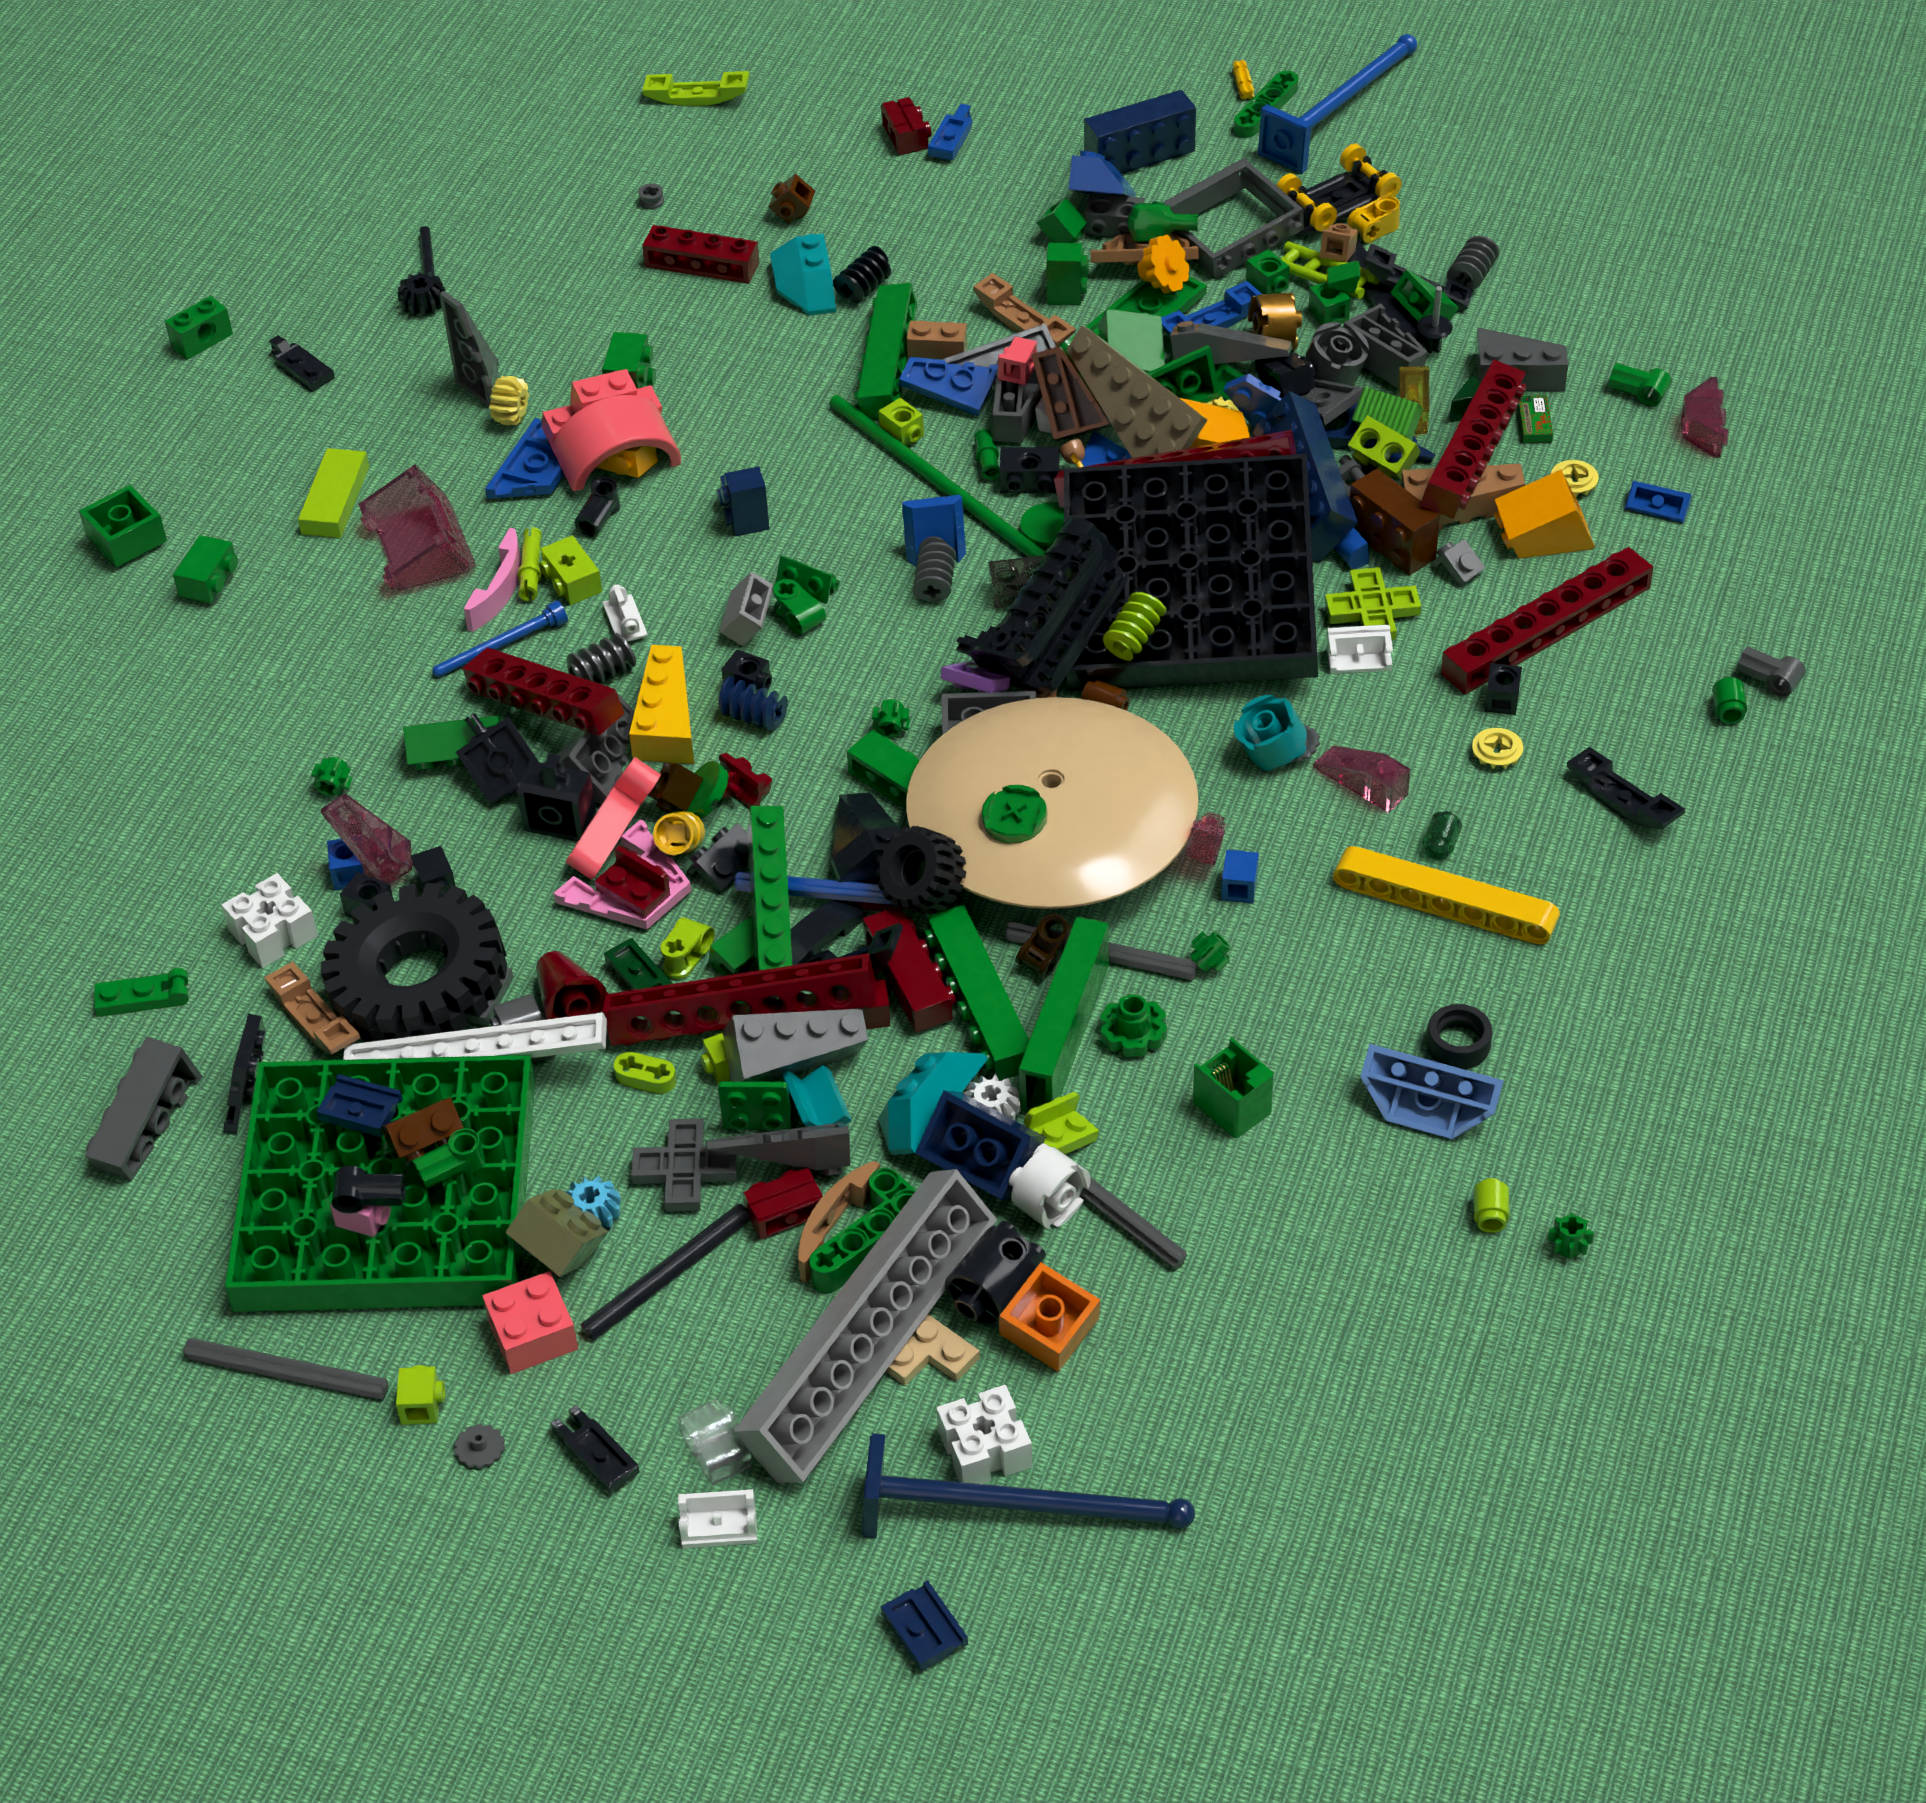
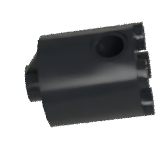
[945,1221,1046,1327]

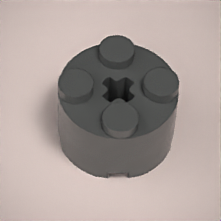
[1303,322,1369,386]

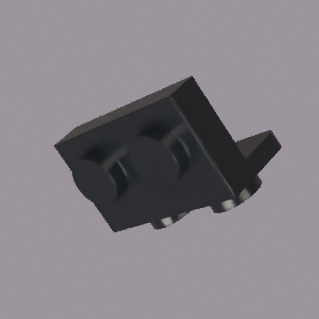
[686,823,749,893]

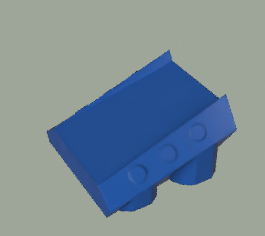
[902,495,966,567]

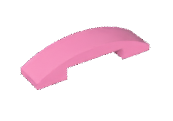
[464,528,521,632]

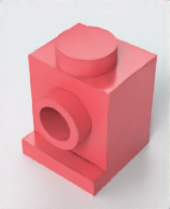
[998,337,1037,385]

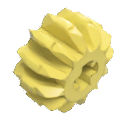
[489,376,529,426]

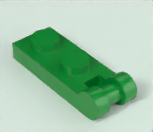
[94,968,189,1017]

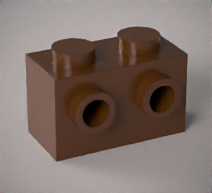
[380,1097,464,1162]

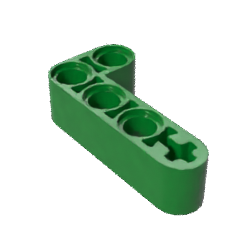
[809,1168,916,1293]

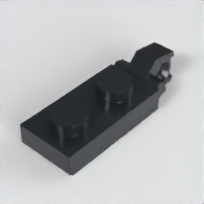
[269,335,335,392]

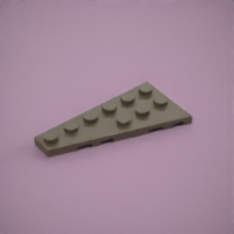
[1066,326,1208,458]

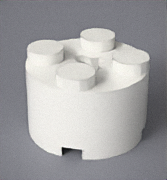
[1009,1143,1091,1229]

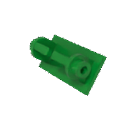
[776,555,840,603]

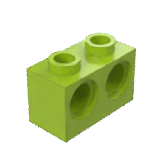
[1348,415,1421,481]

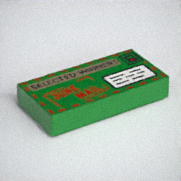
[1518,395,1553,443]

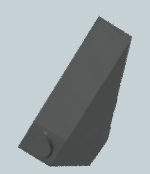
[705,1122,851,1175]

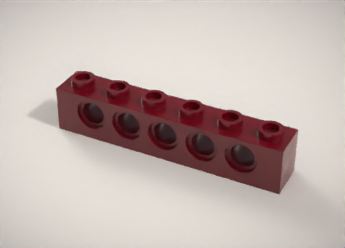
[462,647,625,736]

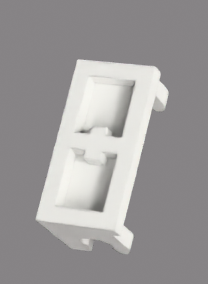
[1326,625,1393,674]
[678,1489,757,1549]

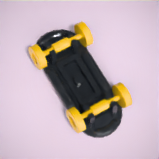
[1276,143,1402,237]

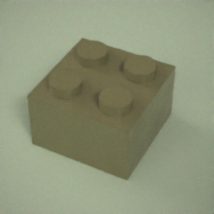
[505,1188,608,1277]

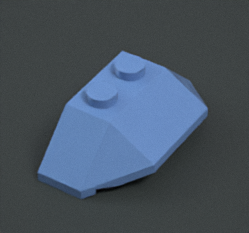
[1360,1044,1504,1140]

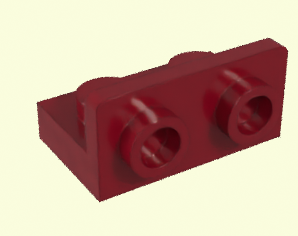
[595,845,671,919]

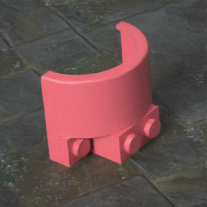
[541,369,681,491]

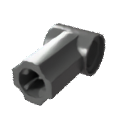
[1736,646,1806,697]

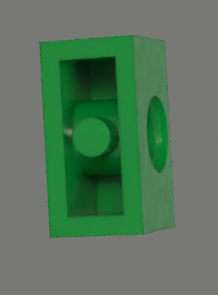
[165,295,233,360]

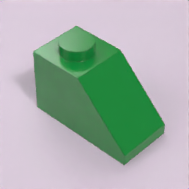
[1391,270,1459,321]

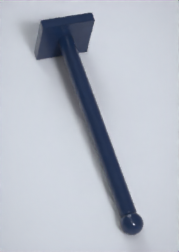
[862,1433,1195,1538]

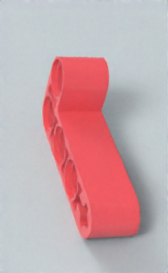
[565,757,661,880]

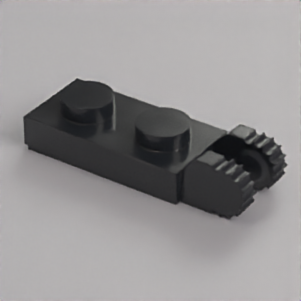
[550,1405,640,1494]

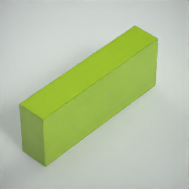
[298,448,369,538]

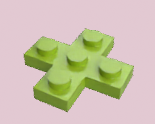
[1325,567,1421,640]

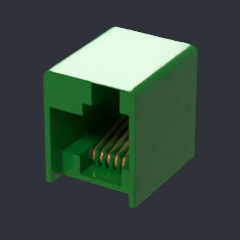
[1193,1037,1274,1138]

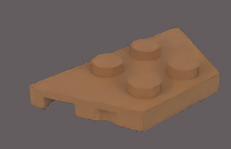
[1090,233,1199,265]

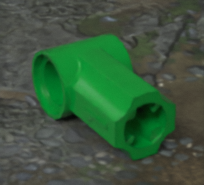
[1608,363,1672,407]
[412,1128,486,1189]

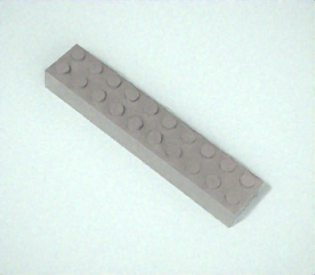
[733,1169,997,1483]

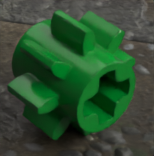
[871,699,910,738]
[311,757,353,796]
[1190,931,1231,972]
[1548,1213,1594,1259]

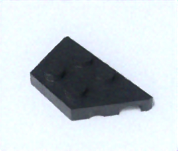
[223,1014,266,1135]

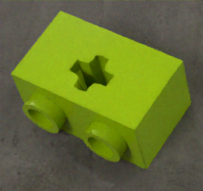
[539,535,603,606]

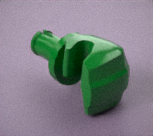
[1127,201,1198,242]

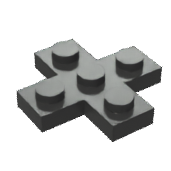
[631,1118,738,1211]

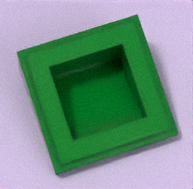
[1326,261,1360,293]

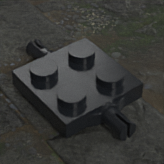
[456,713,539,805]

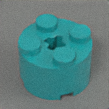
[1234,695,1307,771]

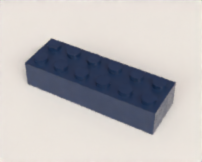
[1252,391,1358,562]

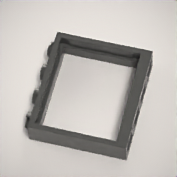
[1162,158,1304,279]

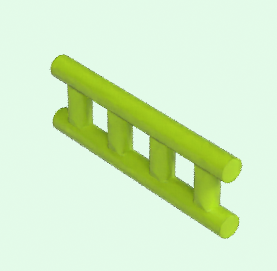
[1280,241,1380,299]

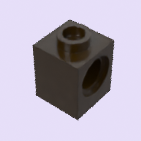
[648,762,704,814]

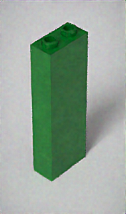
[1019,917,1109,1113]

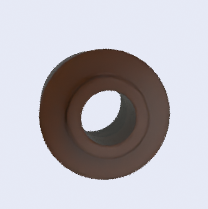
[1081,680,1130,711]

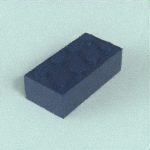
[1084,90,1196,174]

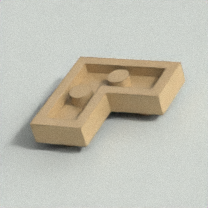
[885,1314,980,1386]

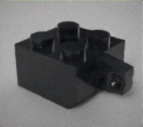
[517,753,597,842]

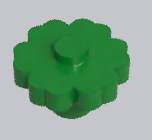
[1100,994,1167,1057]

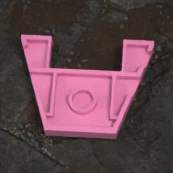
[553,819,691,929]

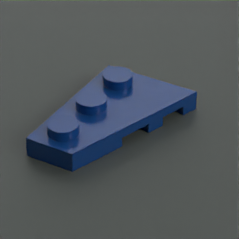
[899,357,998,416]

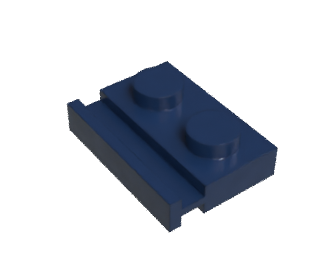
[316,1074,403,1137]
[880,1580,968,1671]

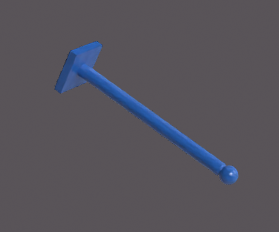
[1258,34,1417,174]

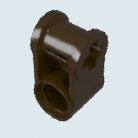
[1015,914,1072,980]

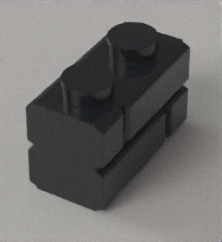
[1255,352,1316,398]

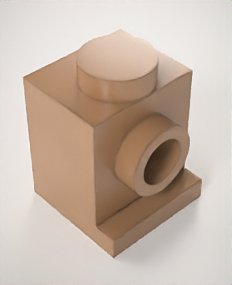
[1320,223,1358,262]

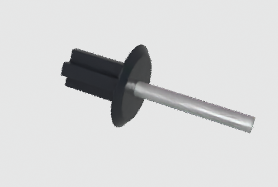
[1417,286,1453,353]

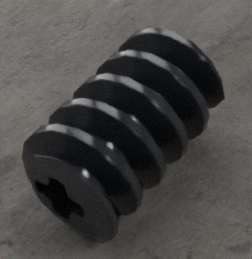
[833,246,891,303]

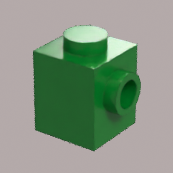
[1036,198,1087,243]

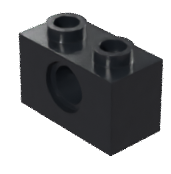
[1000,447,1060,493]

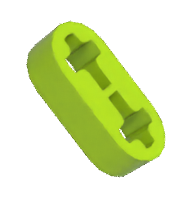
[613,1052,677,1094]

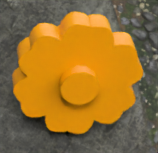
[1138,235,1189,294]

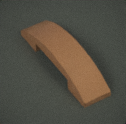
[973,273,1076,347]
[264,961,360,1055]
[798,1161,880,1284]

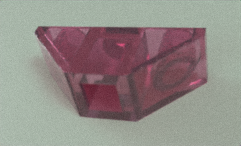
[1681,377,1728,458]
[1184,812,1230,866]

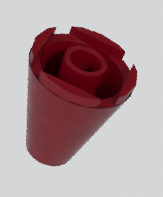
[536,951,608,1020]

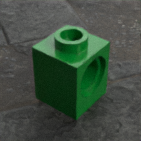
[1246,249,1290,294]
[1309,282,1351,325]

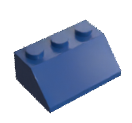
[1069,151,1136,197]

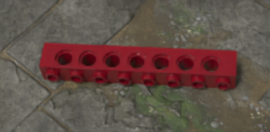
[1420,359,1527,519]
[1054,430,1296,508]
[1441,546,1654,695]
[602,953,877,1046]

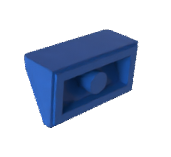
[1625,480,1692,523]

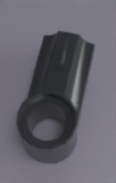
[575,477,620,537]
[331,1166,406,1214]

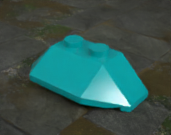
[770,233,836,316]
[878,1052,988,1155]

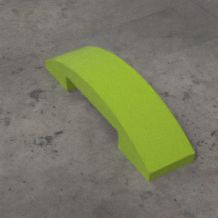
[642,71,750,106]

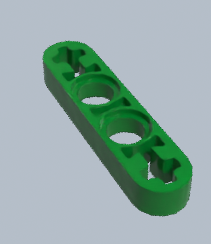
[1234,71,1298,138]

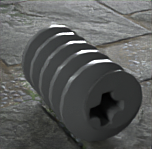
[1447,235,1500,289]
[913,536,956,601]
[566,633,636,682]

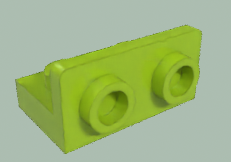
[1024,1092,1099,1154]

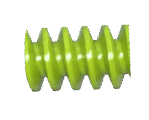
[1103,592,1167,661]

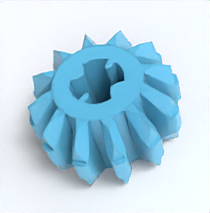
[565,1175,621,1229]

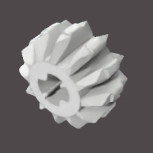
[964,1074,1020,1120]

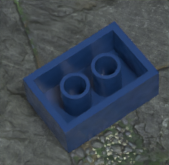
[915,1090,1046,1200]

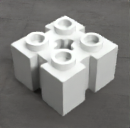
[221,873,318,968]
[936,1385,1033,1484]

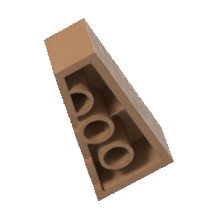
[1401,464,1525,530]

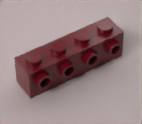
[642,225,760,284]
[863,906,956,1033]

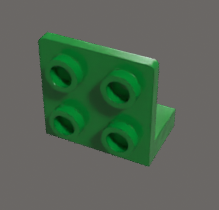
[718,1081,794,1131]

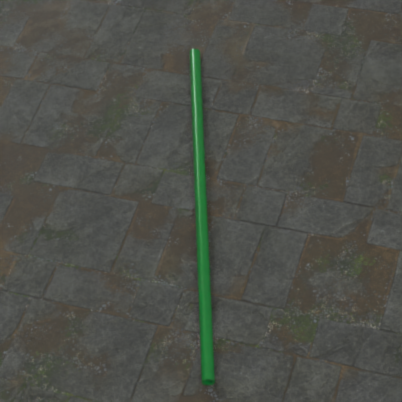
[829,394,1045,565]

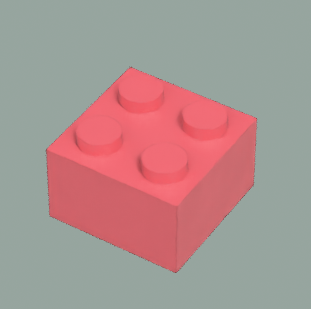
[482,1271,578,1374]

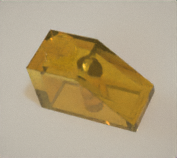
[1397,366,1429,434]

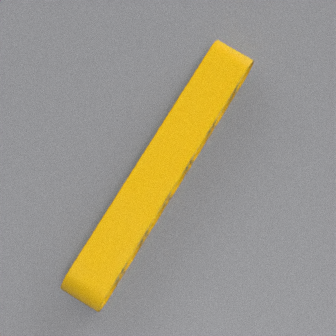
[1333,846,1560,945]

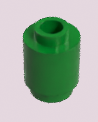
[1712,677,1747,724]

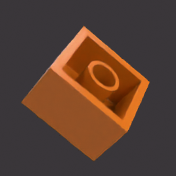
[999,1262,1101,1372]

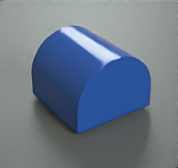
[1333,528,1369,569]

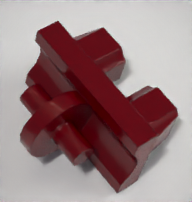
[719,752,772,808]

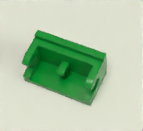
[708,915,754,976]

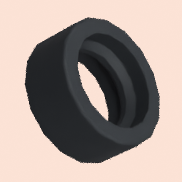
[1426,1004,1493,1069]

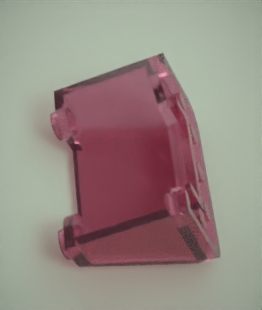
[358,464,476,591]

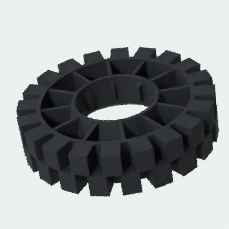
[321,883,507,1041]

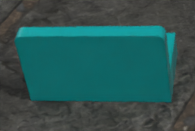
[782,1065,852,1127]

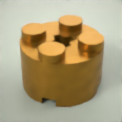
[1248,293,1302,350]

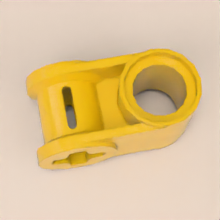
[1347,195,1400,243]

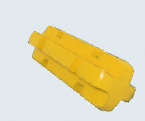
[1232,59,1254,100]

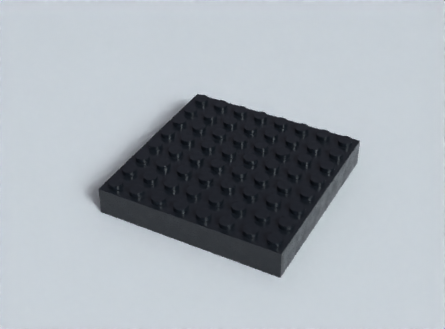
[1064,454,1318,691]

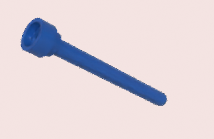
[432,600,568,677]

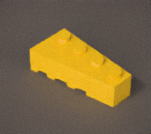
[629,645,695,764]

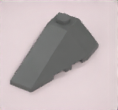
[439,291,499,406]
[1170,321,1292,364]
[558,693,635,804]

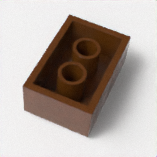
[1350,469,1440,576]

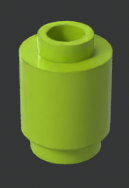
[1473,1178,1510,1233]

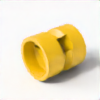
[653,811,705,855]

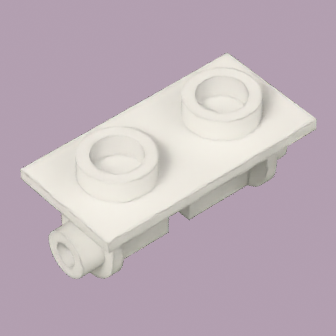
[603,585,648,642]

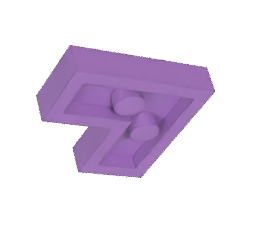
[940,660,1010,693]

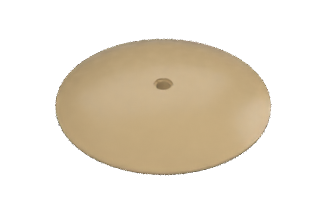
[906,697,1198,909]

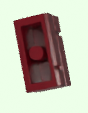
[881,97,932,155]
[743,1168,823,1239]

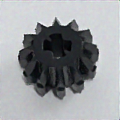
[397,271,445,316]

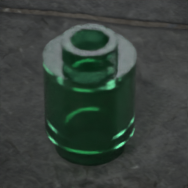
[1422,811,1462,860]

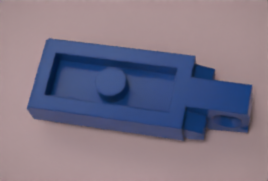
[927,104,973,161]

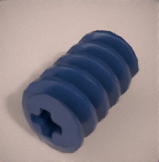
[718,676,788,731]

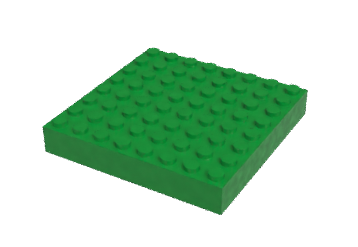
[225,1055,536,1312]

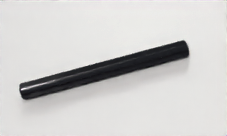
[581,1204,750,1340]

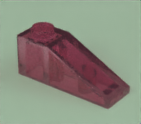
[1313,746,1411,813]
[321,793,412,884]

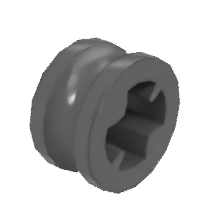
[639,184,664,210]

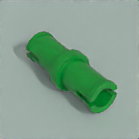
[974,429,1000,480]

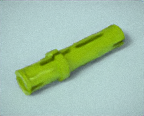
[517,527,542,601]

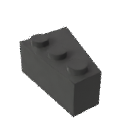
[1475,327,1568,391]

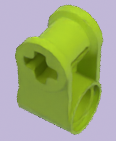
[660,917,715,980]

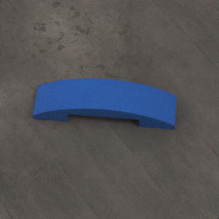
[1161,281,1262,336]

